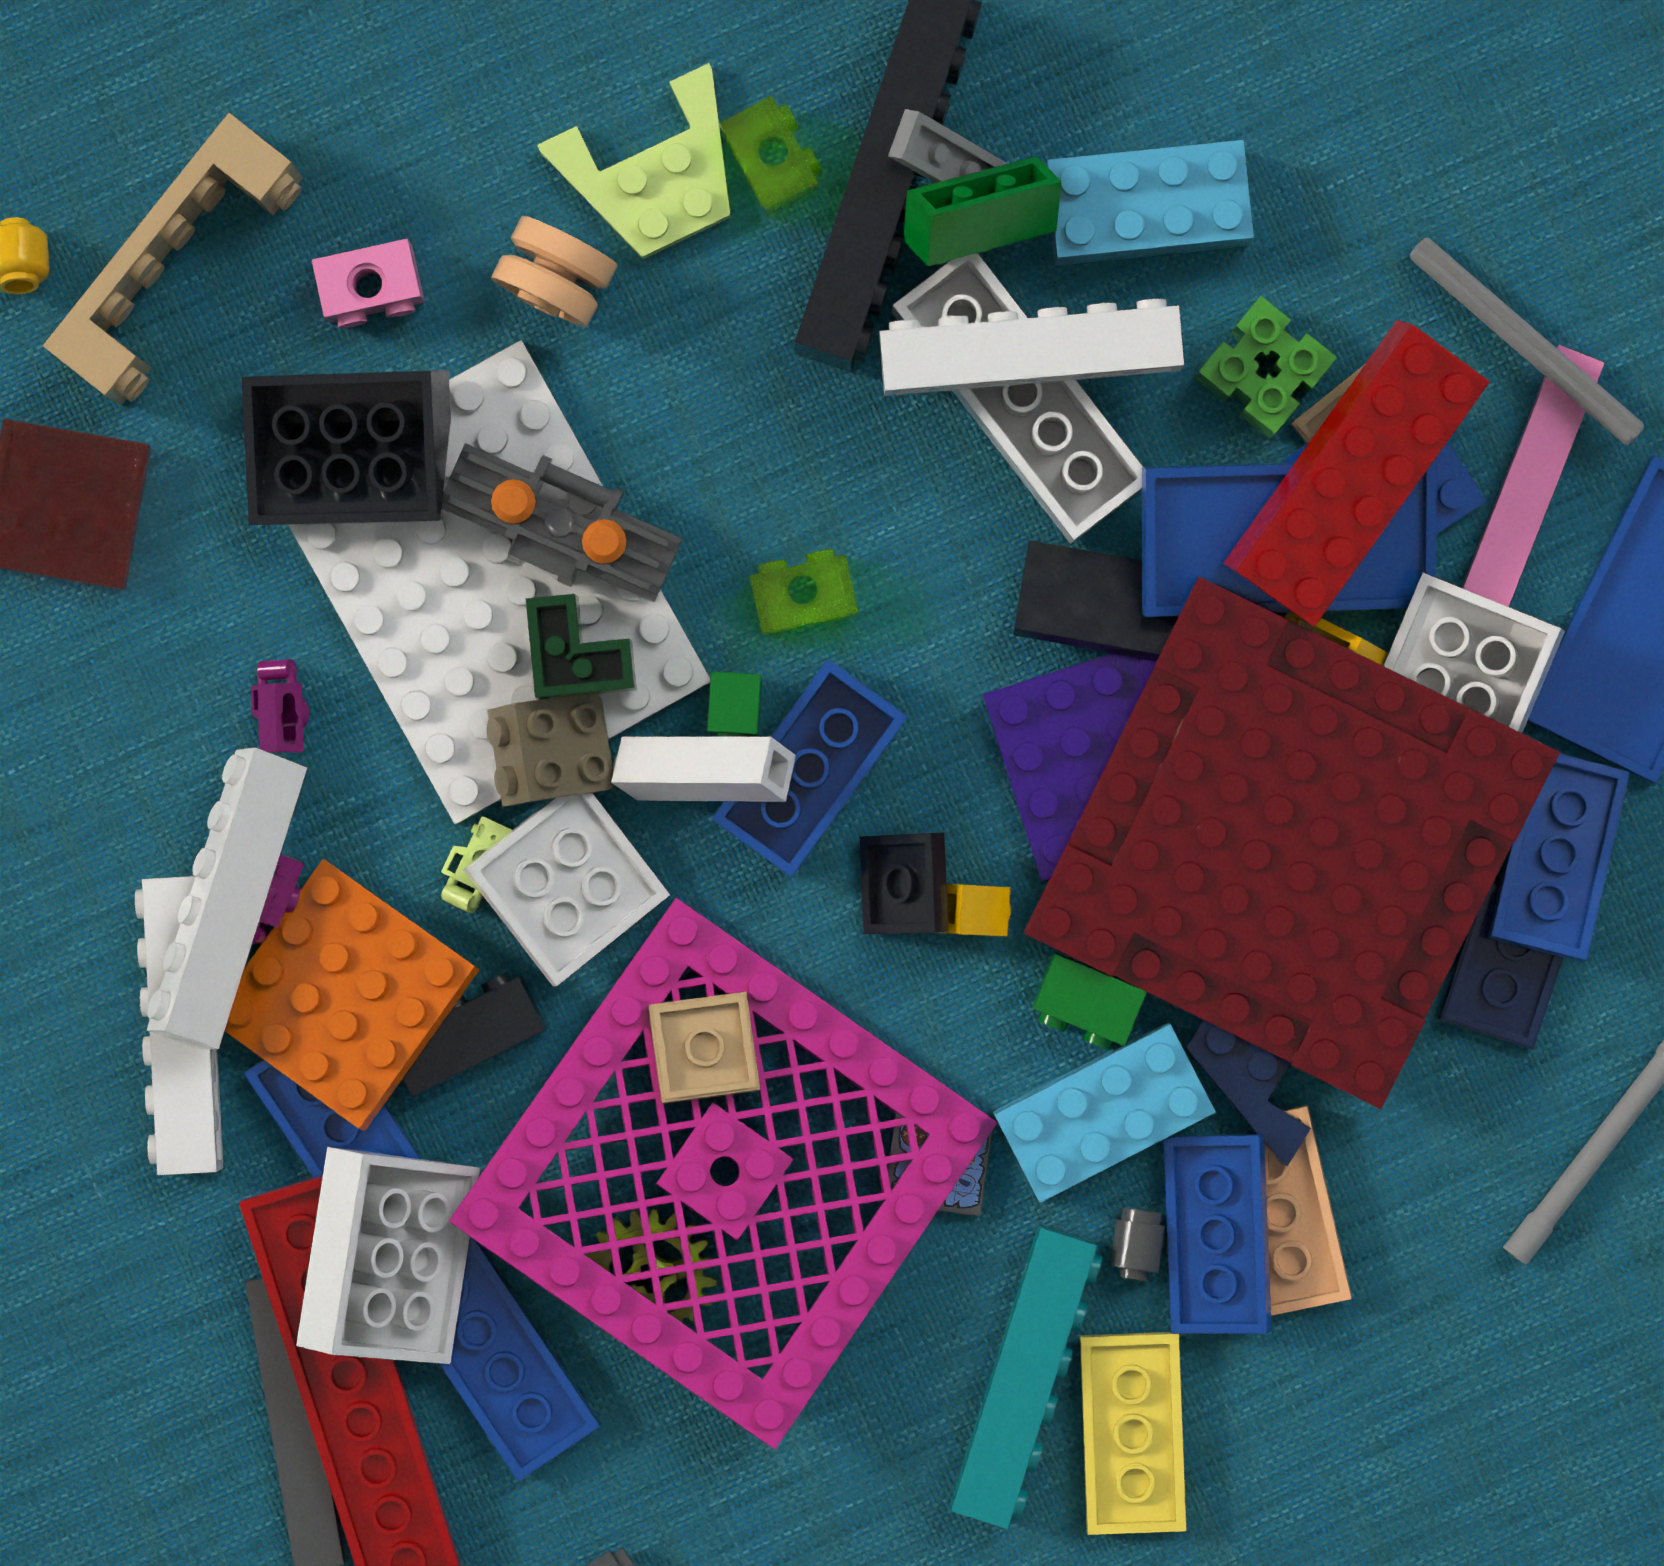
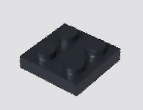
[859,832,949,934]

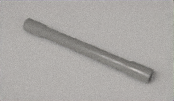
[1503,1040,1664,1265]

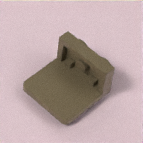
[487,694,614,807]

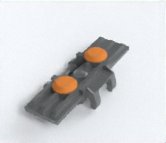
[442,443,683,602]

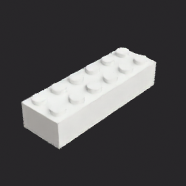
[892,253,1142,544]

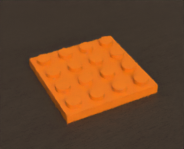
[224,859,480,1132]

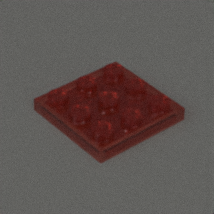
[0,419,151,590]

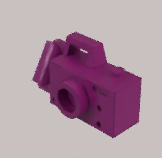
[251,659,309,753]
[252,853,304,945]

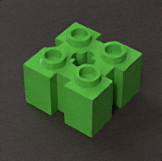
[1194,296,1337,439]

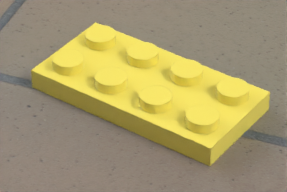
[1079,1332,1186,1535]

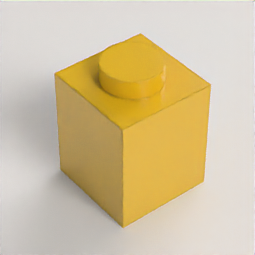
[935,884,1011,936]

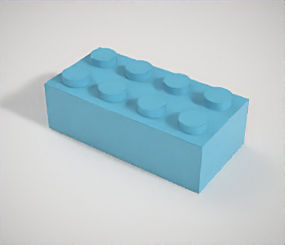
[1046,140,1254,266]
[992,1022,1216,1203]

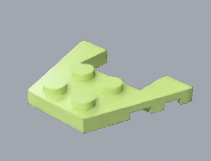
[537,63,731,259]

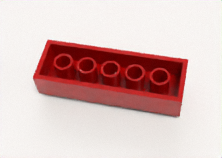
[1223,320,1490,627]

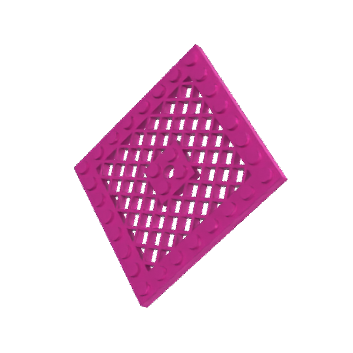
[448,898,998,1450]

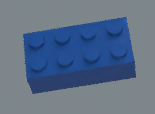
[712,659,908,877]

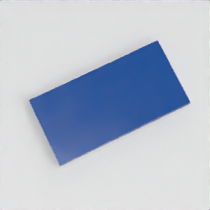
[1527,455,1664,784]
[1142,460,1437,617]

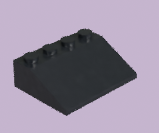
[242,370,451,525]

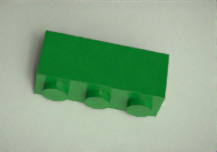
[903,156,1061,266]

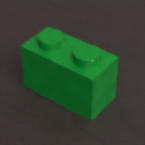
[707,671,762,737]
[1031,953,1147,1051]

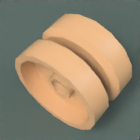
[491,216,618,328]

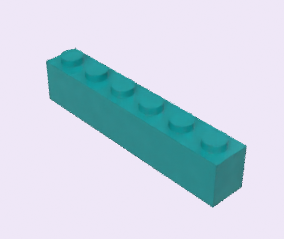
[950,1224,1102,1529]

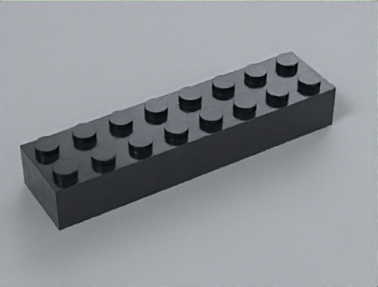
[795,0,982,372]

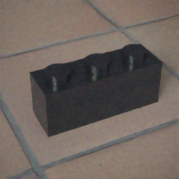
[403,972,548,1096]

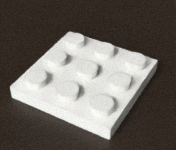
[463,793,670,986]

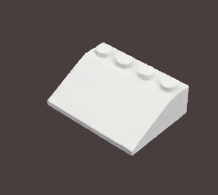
[1384,573,1565,733]
[296,1147,480,1364]

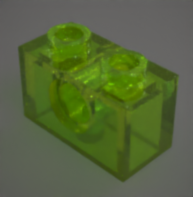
[720,95,822,217]
[750,549,858,636]

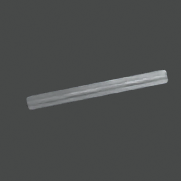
[1410,238,1644,445]

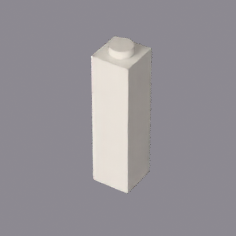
[611,737,796,802]

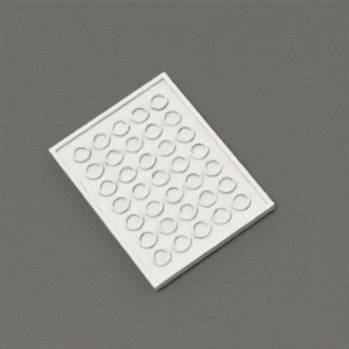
[288,340,710,825]

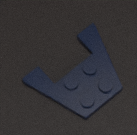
[1185,1020,1311,1166]

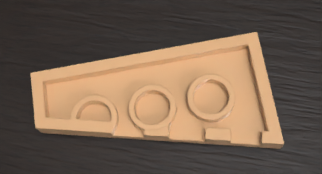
[1264,1105,1352,1316]

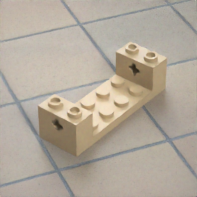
[43,113,303,406]

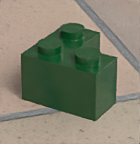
[525,594,637,700]

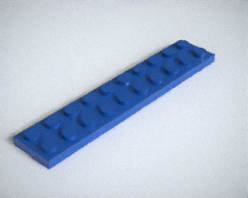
[244,1060,601,1482]

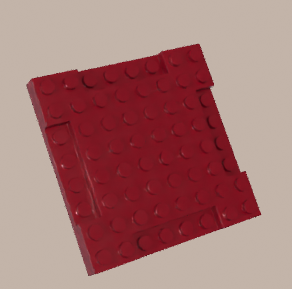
[1024,577,1560,1109]

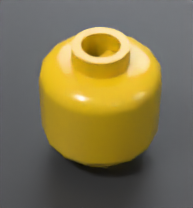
[0,217,50,294]

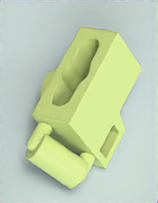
[441,816,512,913]

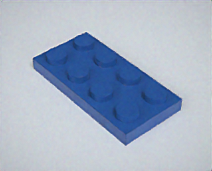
[1487,754,1630,963]
[1164,1134,1272,1334]

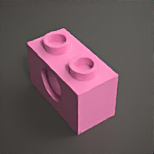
[312,238,425,328]

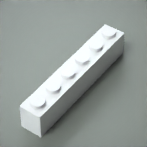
[879,299,1184,396]
[147,748,307,1049]
[135,876,223,1175]

